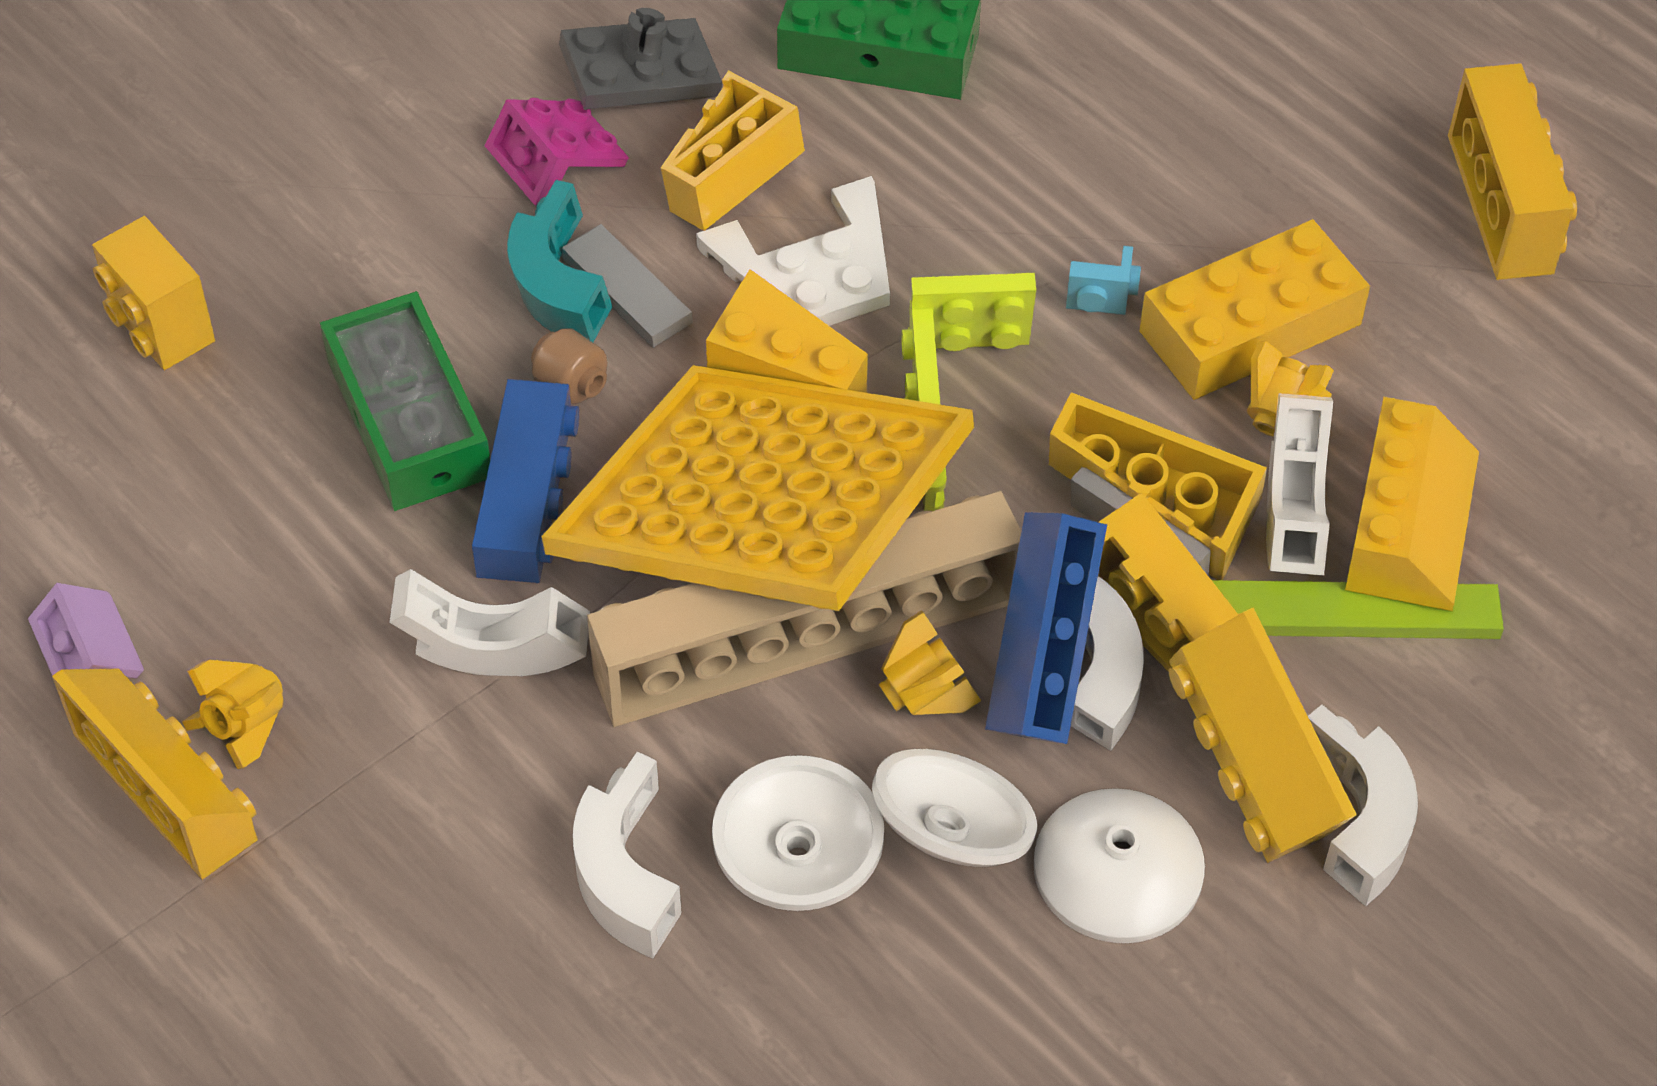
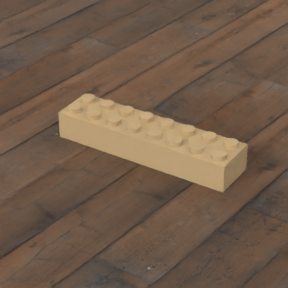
[587,491,1021,727]

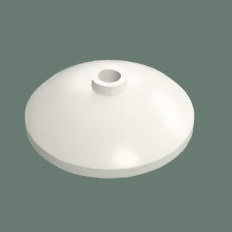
[872,749,1037,867]
[712,755,884,911]
[1034,789,1205,943]

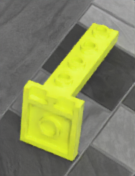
[901,273,1036,511]

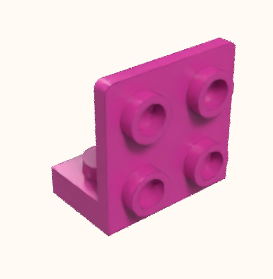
[485,98,629,205]

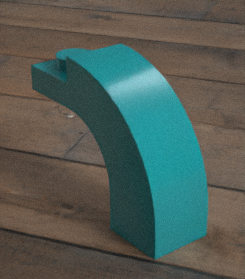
[507,180,612,342]

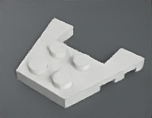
[696,176,890,326]

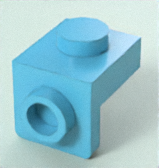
[1066,246,1141,315]

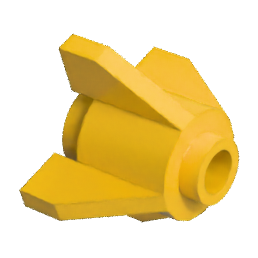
[1247,341,1334,437]
[879,610,981,715]
[182,660,284,769]

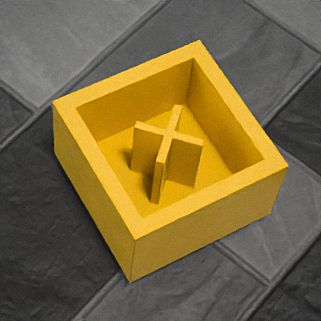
[92,215,216,371]

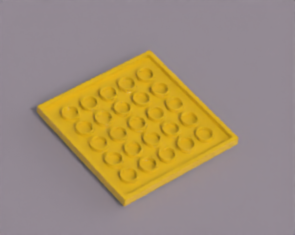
[541,365,974,611]

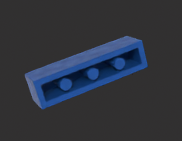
[472,379,579,583]
[985,512,1107,744]

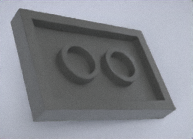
[559,8,722,110]

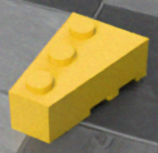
[661,70,805,231]
[706,269,868,393]

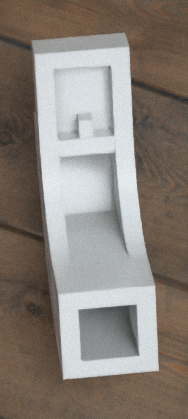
[1266,393,1333,575]
[390,569,590,676]
[1071,576,1144,751]
[1308,704,1418,906]
[573,752,681,959]

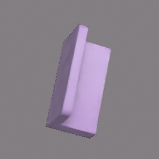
[28,583,144,678]

